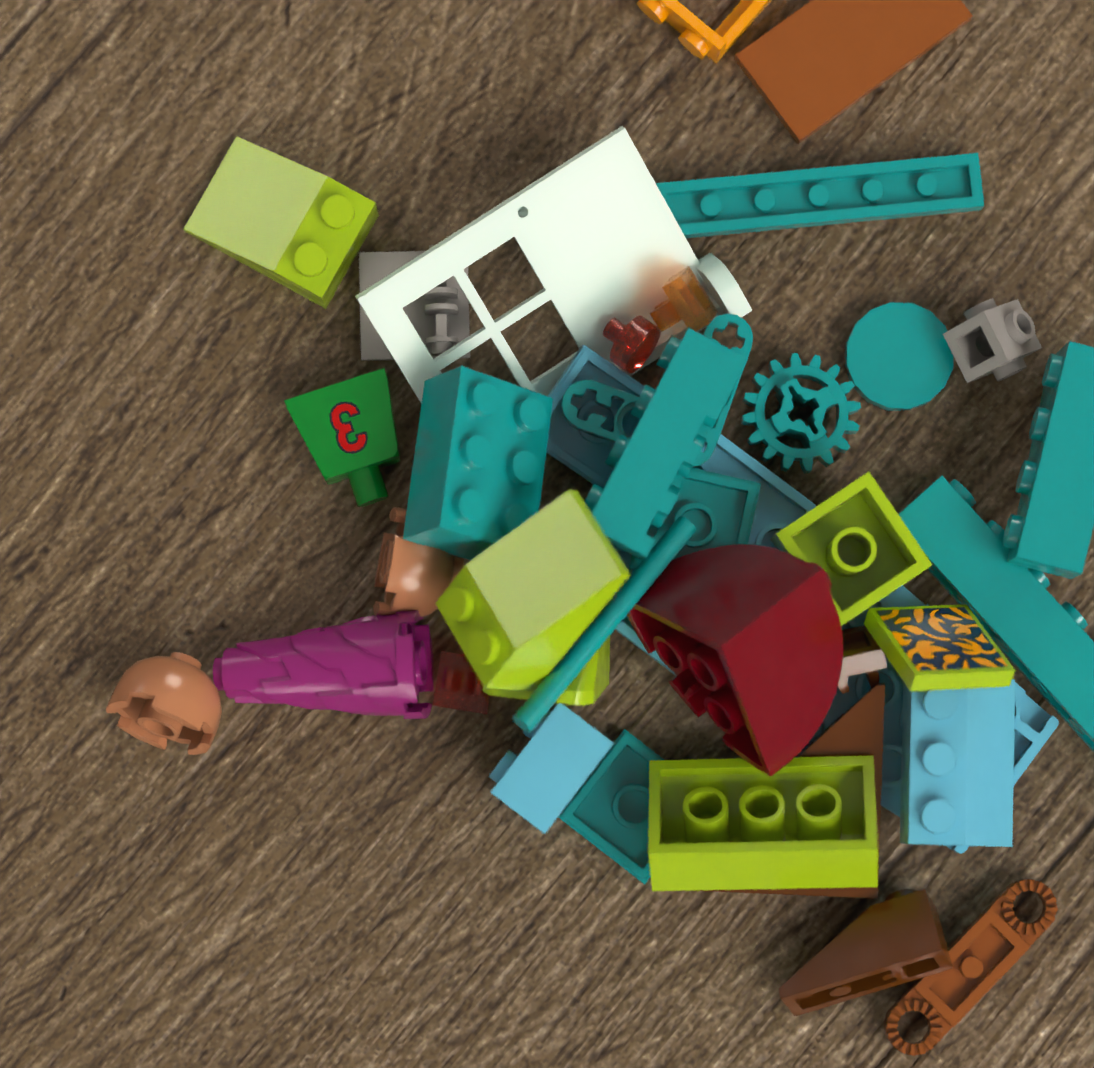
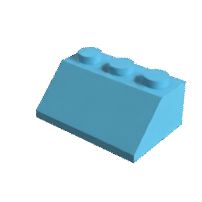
[900,679,1015,847]

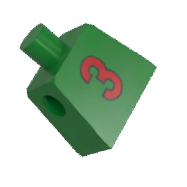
[284,368,400,507]

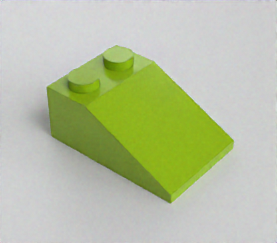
[183,136,379,309]
[435,490,630,691]

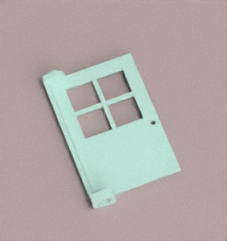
[355,126,752,404]

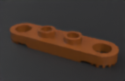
[884,879,1058,1056]

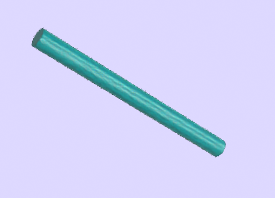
[513,516,696,732]

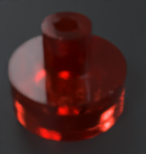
[603,315,661,374]

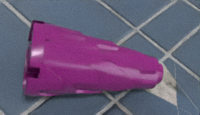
[213,610,434,719]

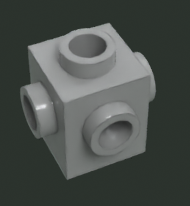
[943,298,1042,383]

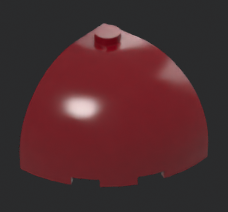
[627,544,843,777]

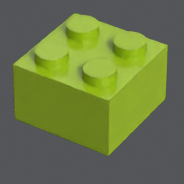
[770,472,932,626]

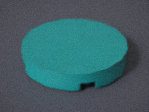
[845,302,954,411]

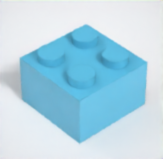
[489,703,614,834]

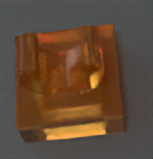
[650,266,718,332]

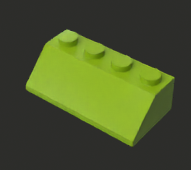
[648,756,878,891]

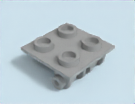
[359,245,470,361]

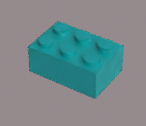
[403,366,553,560]

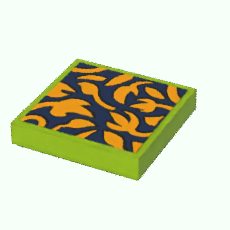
[864,604,1015,692]

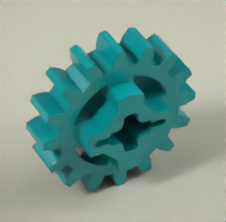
[741,353,861,474]

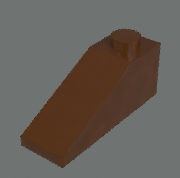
[779,889,953,1016]

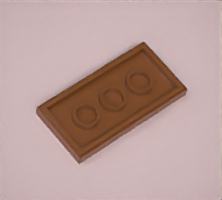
[734,0,973,144]

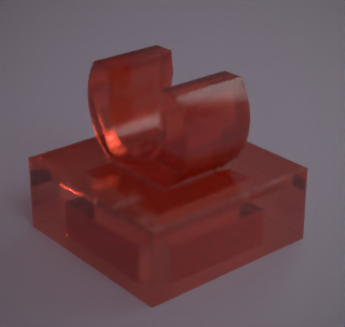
[432,651,490,715]

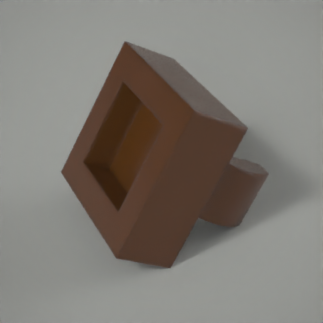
[838,625,887,694]

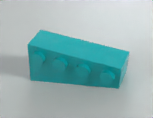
[584,327,748,560]
[1002,341,1094,579]

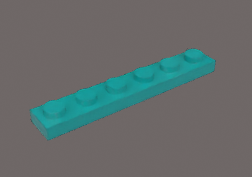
[656,153,984,238]

